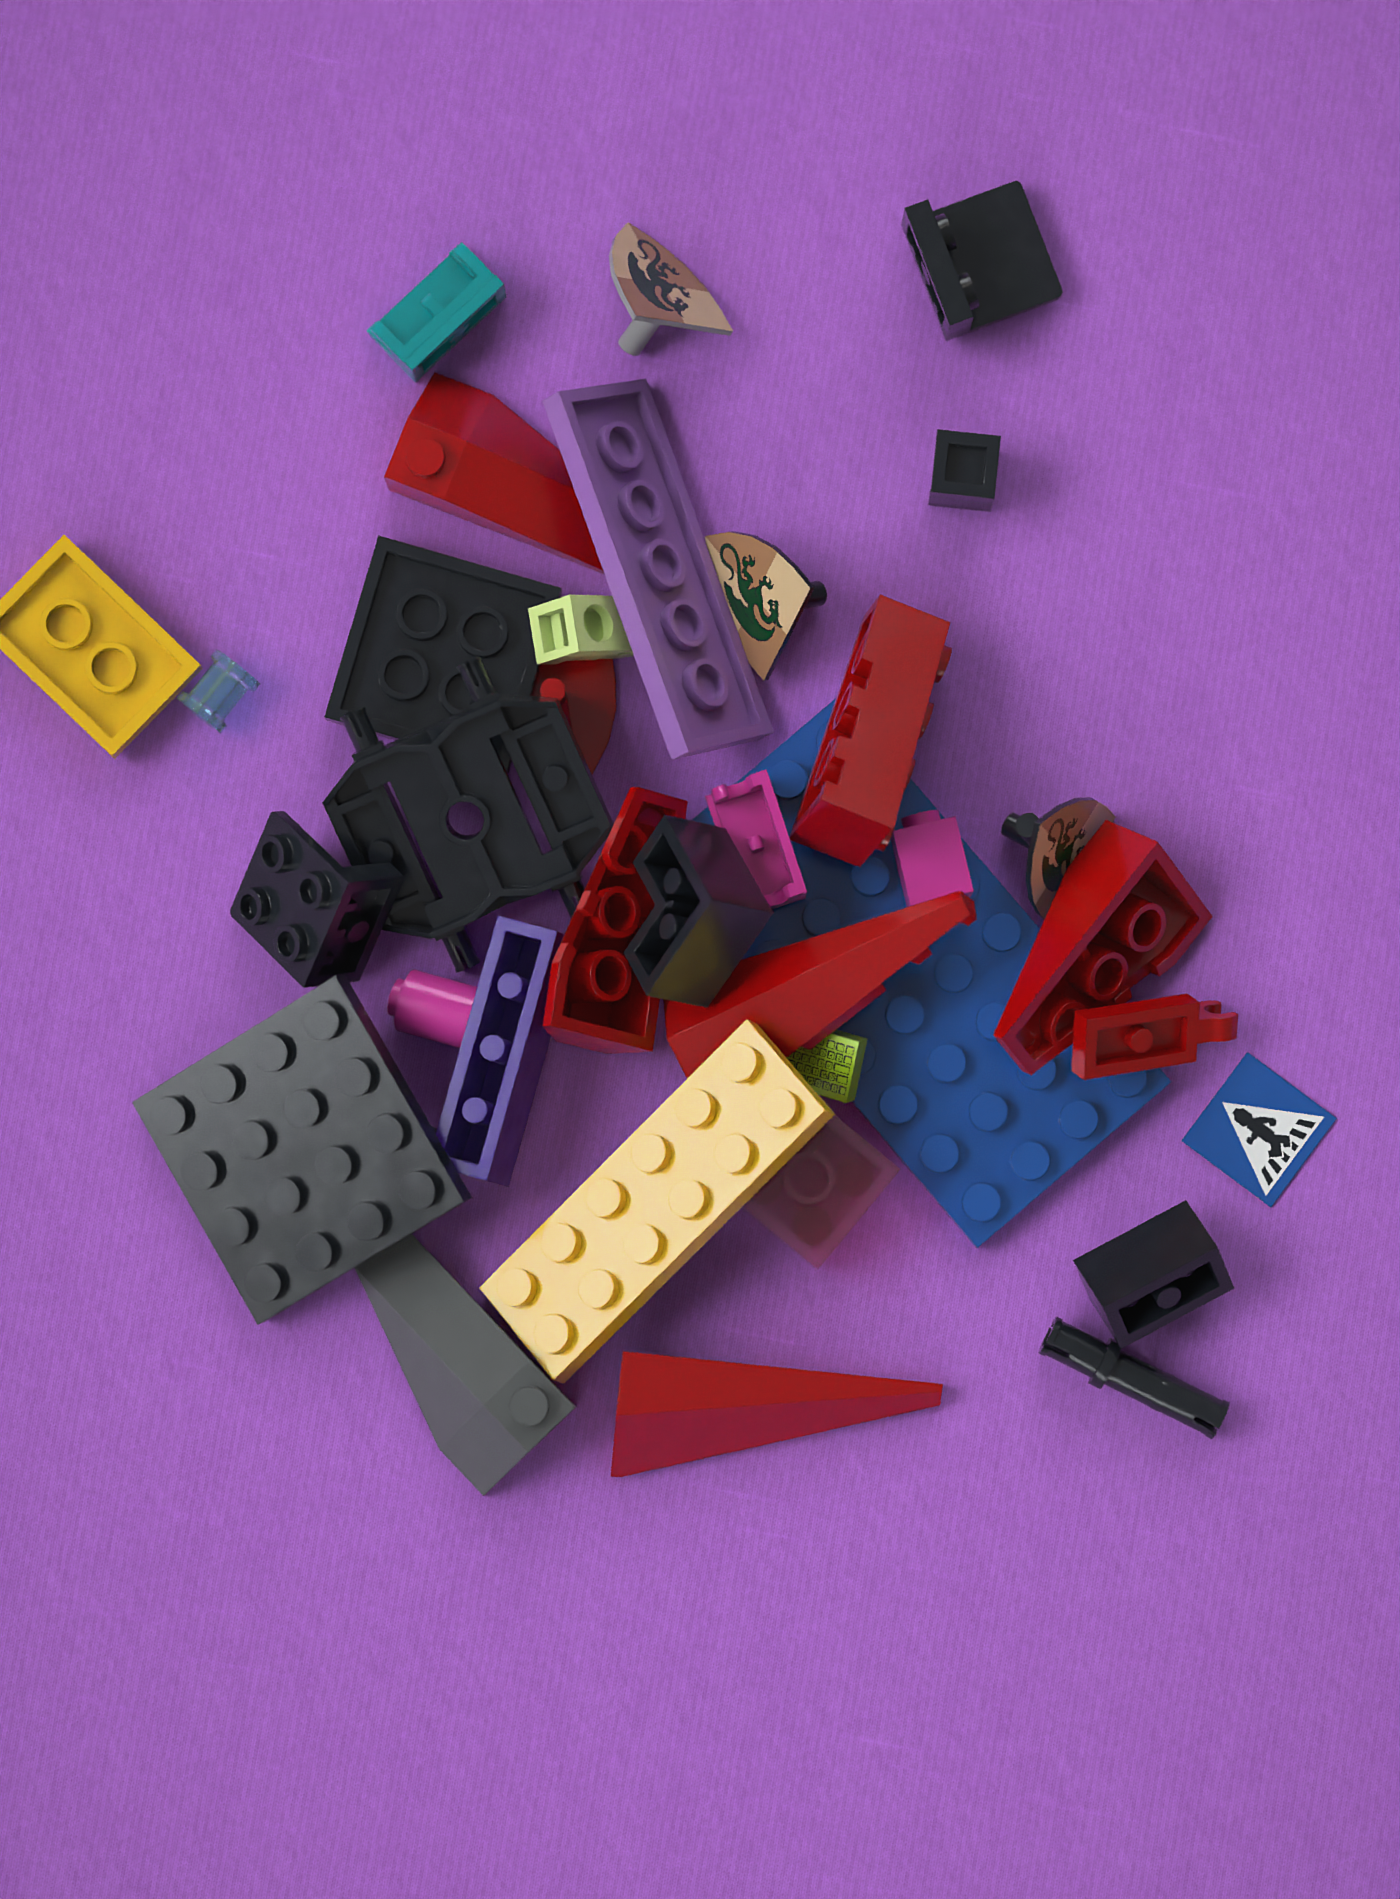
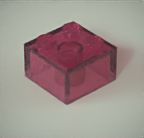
[741,1115,900,1271]

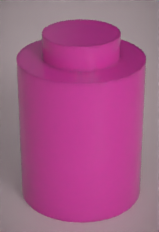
[387,969,477,1048]

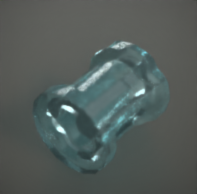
[177,649,260,734]

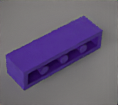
[436,916,564,1187]

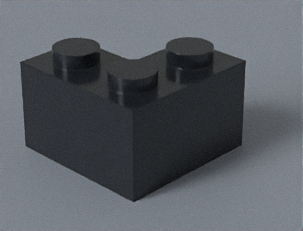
[623,815,773,1008]

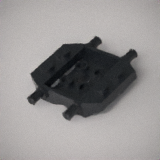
[322,655,614,973]

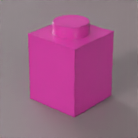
[891,810,974,907]

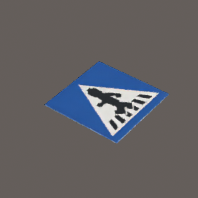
[1181,1052,1337,1207]

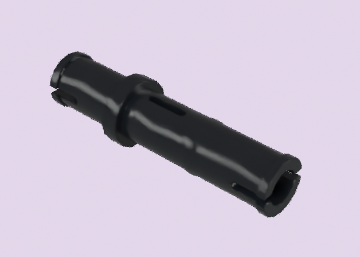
[1038,1317,1230,1439]

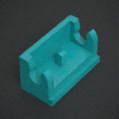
[367,242,506,383]

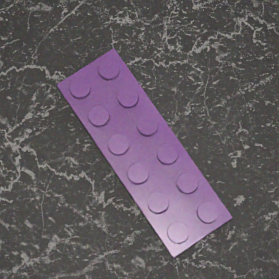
[542,379,774,760]

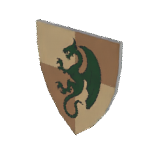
[609,222,733,356]

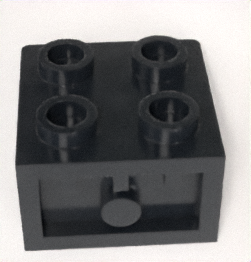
[901,181,1063,341]
[230,811,405,988]

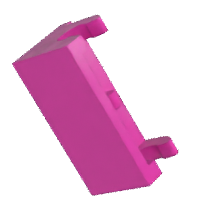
[705,769,807,909]

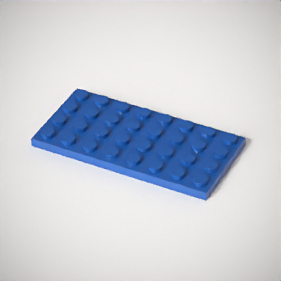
[691,698,1171,1248]

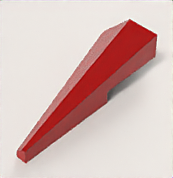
[663,890,977,1079]
[611,1351,943,1477]

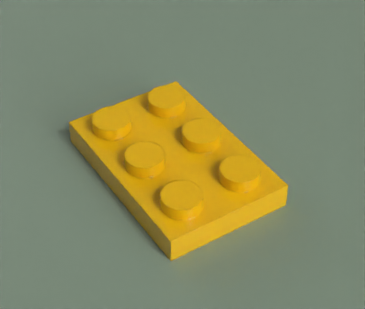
[0,535,203,759]

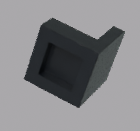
[928,429,1001,512]

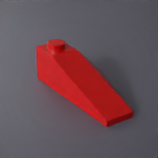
[384,372,604,574]

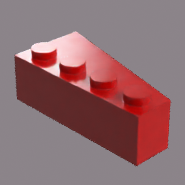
[789,594,952,867]

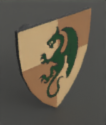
[705,531,827,681]
[1001,797,1116,920]

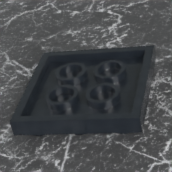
[324,535,562,773]

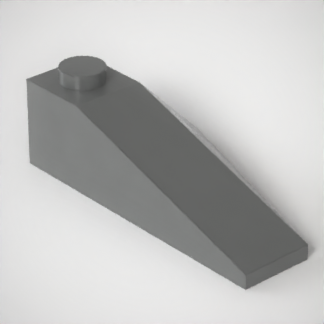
[355,1234,577,1496]

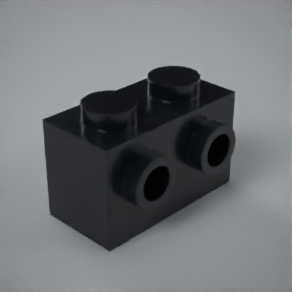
[1073,1200,1234,1349]

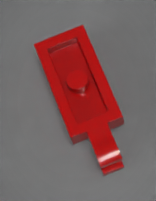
[1071,993,1238,1080]

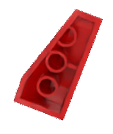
[543,787,688,1054]
[993,820,1213,1075]

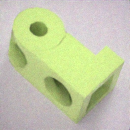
[528,594,634,665]

